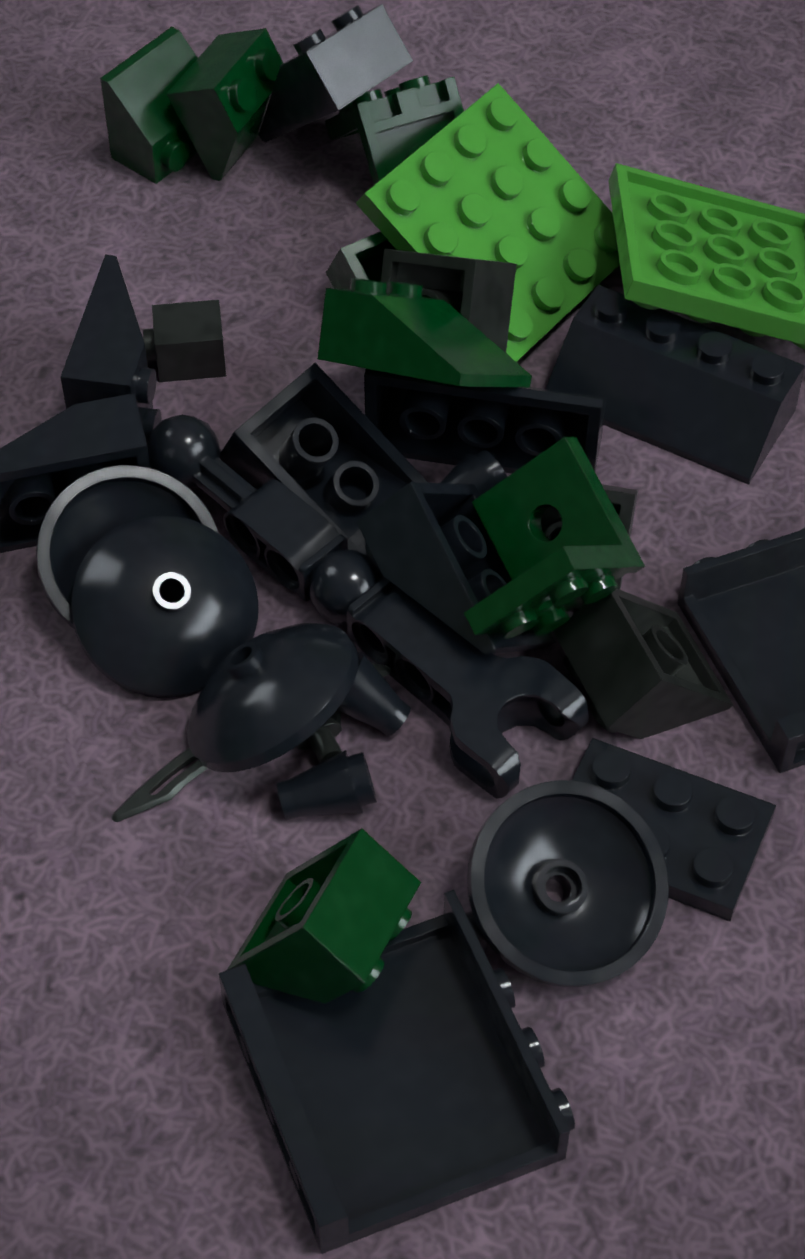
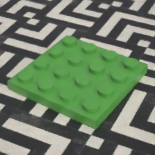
[356,83,620,362]
[608,163,805,349]

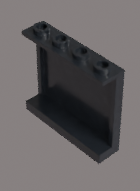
[677,527,805,773]
[219,890,575,1254]

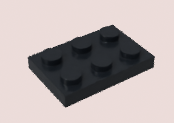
[572,737,776,921]

